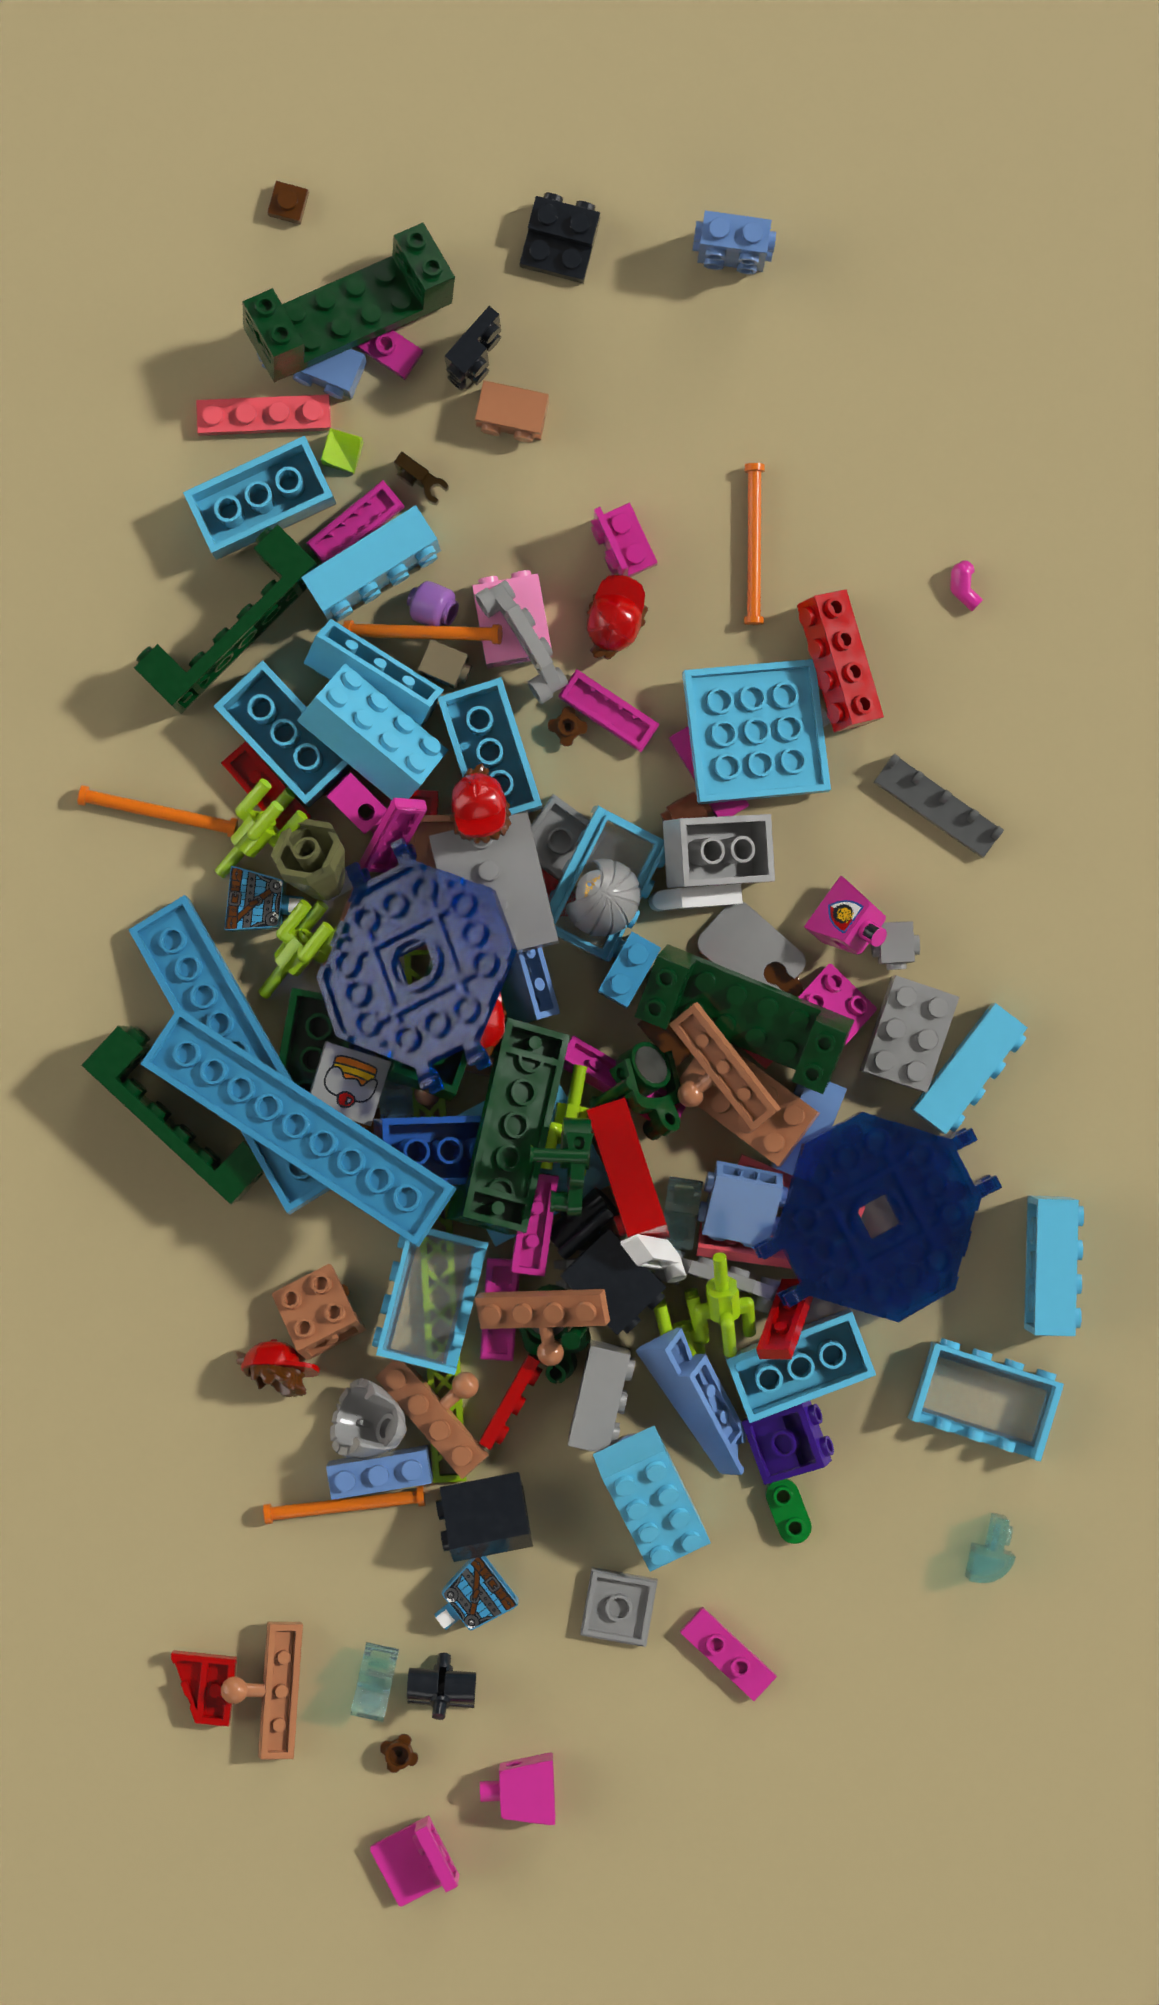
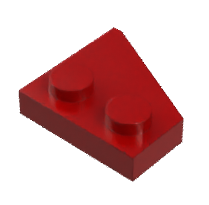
[171,1650,237,1727]

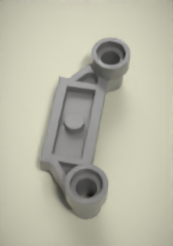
[475,580,568,704]
[654,1249,781,1314]

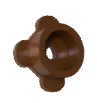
[548,706,588,747]
[380,1734,418,1773]

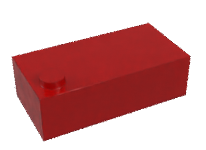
[586,1098,670,1239]

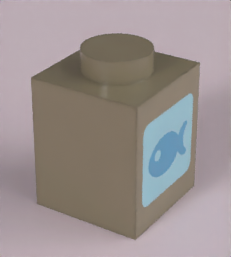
[418,639,472,689]

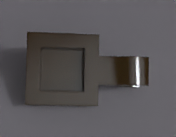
[394,451,449,506]

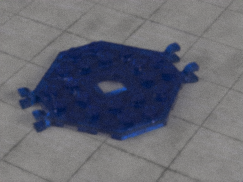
[316,838,518,1094]
[752,1112,1002,1322]

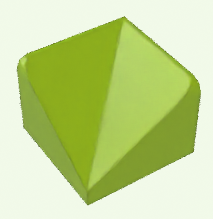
[321,428,364,474]

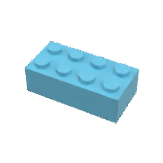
[183,435,337,560]
[301,505,441,622]
[214,660,352,807]
[297,663,448,800]
[437,677,543,815]
[1024,1196,1084,1336]
[724,1308,876,1423]
[593,1425,711,1572]

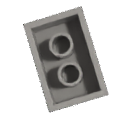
[663,814,775,888]
[859,975,959,1093]
[568,1339,635,1452]

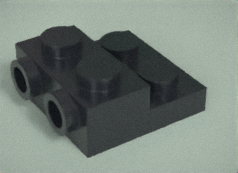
[519,192,601,284]
[445,305,501,391]

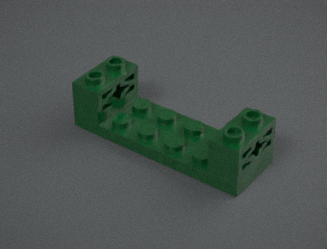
[242,222,455,383]
[134,524,318,714]
[634,944,855,1094]
[446,1017,570,1235]
[81,1025,264,1204]

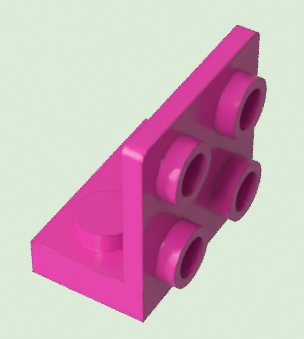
[590,502,658,577]
[798,964,877,1045]
[370,1815,460,1907]

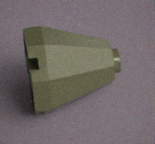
[271,819,345,901]

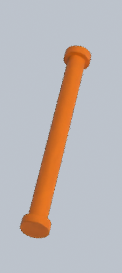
[744,463,765,625]
[343,620,503,645]
[77,785,239,837]
[263,1486,426,1525]

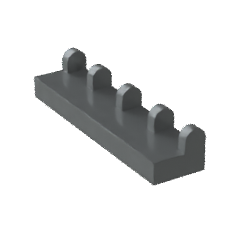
[873,753,1004,858]

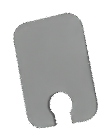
[698,902,806,990]

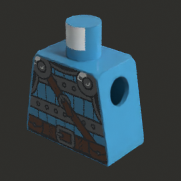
[224,866,304,932]
[434,1556,519,1631]

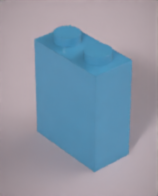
[598,932,661,1008]

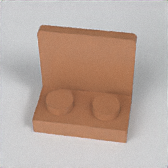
[272,1264,366,1361]

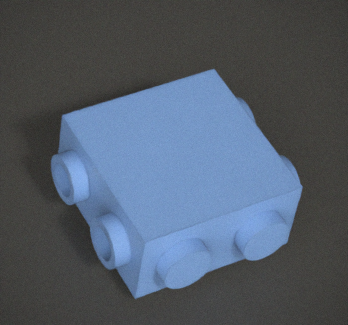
[692,210,777,274]
[697,1160,788,1248]

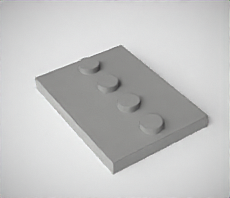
[429,812,559,967]

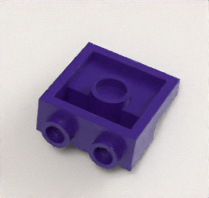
[742,1401,834,1485]

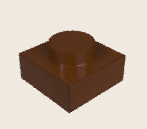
[267,181,309,225]

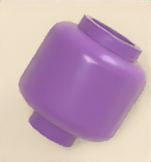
[407,581,459,626]

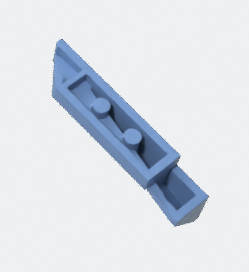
[636,1328,746,1475]

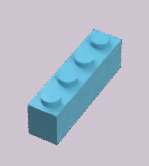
[304,619,444,727]
[910,1003,1028,1134]

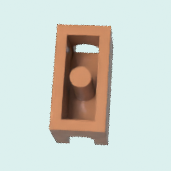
[475,380,549,443]

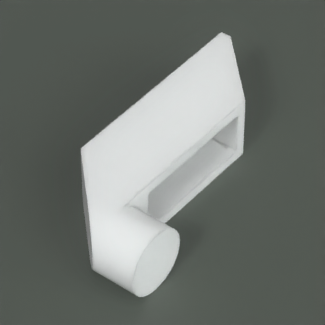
[648,884,743,912]
[620,1234,687,1283]

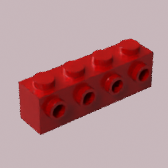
[797,589,884,733]

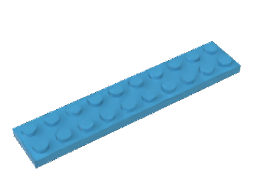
[129,895,331,1214]
[141,1008,457,1247]

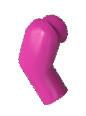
[950,560,983,612]

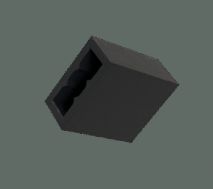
[560,1227,666,1335]
[436,1472,533,1562]

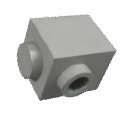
[871,921,920,970]

